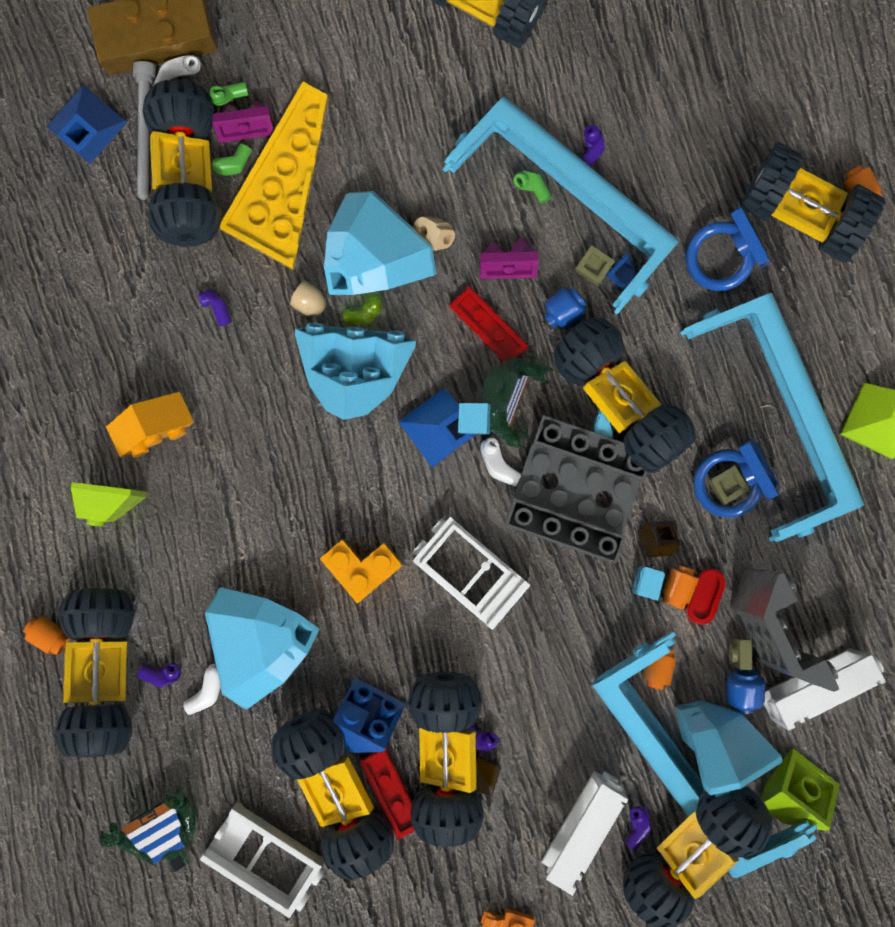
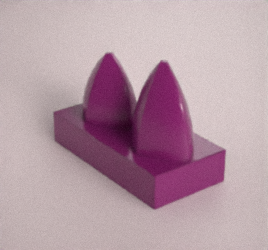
[212,101,274,143]
[480,237,538,279]

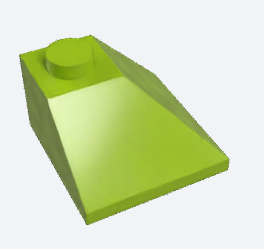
[839,383,895,459]
[71,482,147,527]
[761,749,840,831]

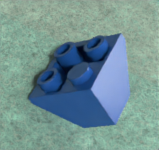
[46,85,127,164]
[399,388,478,468]
[333,678,406,753]

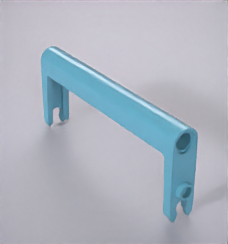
[443,96,680,315]
[680,293,865,542]
[591,632,818,878]

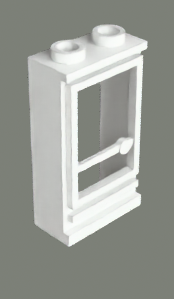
[412,517,530,630]
[764,648,886,731]
[541,771,628,896]
[200,801,325,918]

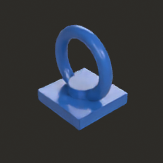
[686,208,772,291]
[693,437,781,518]

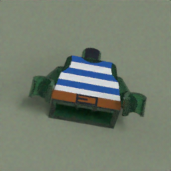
[478,357,553,449]
[100,786,197,872]

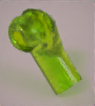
[343,295,382,324]

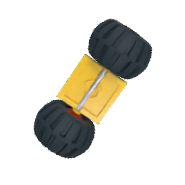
[142,79,222,247]
[554,318,696,473]
[55,588,135,757]
[408,671,484,847]
[272,709,394,880]
[623,785,773,927]

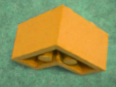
[106,392,194,458]
[320,539,404,604]

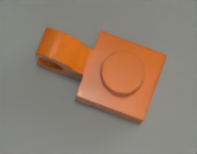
[480,908,535,927]

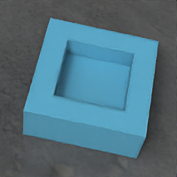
[458,403,491,434]

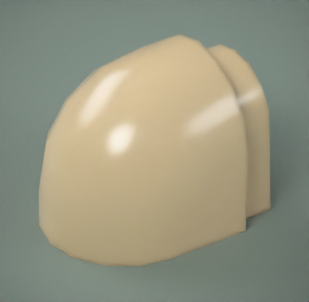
[413,216,455,251]
[290,280,326,317]

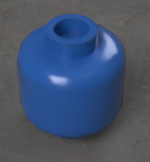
[544,287,587,330]
[726,668,766,714]

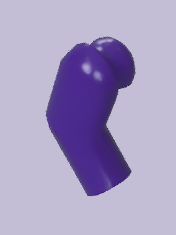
[581,125,605,167]
[198,289,232,326]
[137,663,181,688]
[466,726,498,751]
[624,806,651,851]

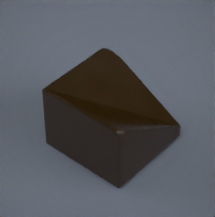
[638,521,681,557]
[474,756,501,796]

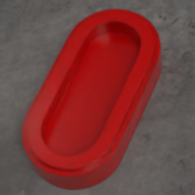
[685,568,726,625]

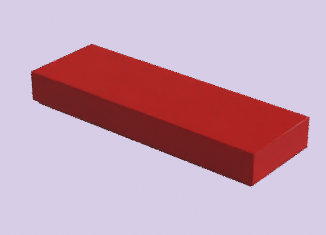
[449,286,529,367]
[359,748,415,840]

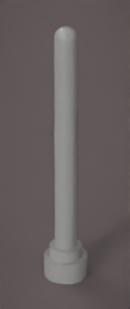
[133,61,156,200]

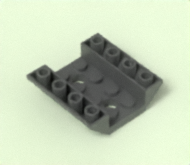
[505,415,647,564]
[731,568,839,692]

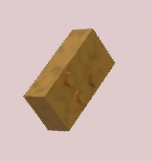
[87,0,218,76]

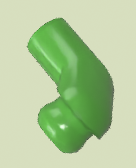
[209,81,249,106]
[212,143,252,176]
[513,171,552,204]

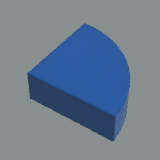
[606,254,634,292]

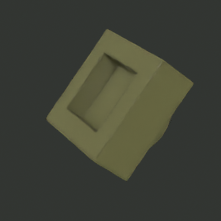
[575,245,615,286]
[708,465,750,505]
[728,637,752,670]

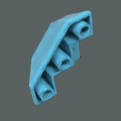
[324,191,437,295]
[295,323,416,420]
[205,588,320,709]
[674,700,783,797]

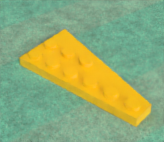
[220,82,329,270]

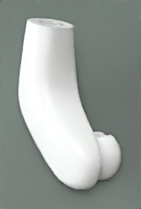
[153,55,201,86]
[480,437,521,487]
[183,664,221,715]

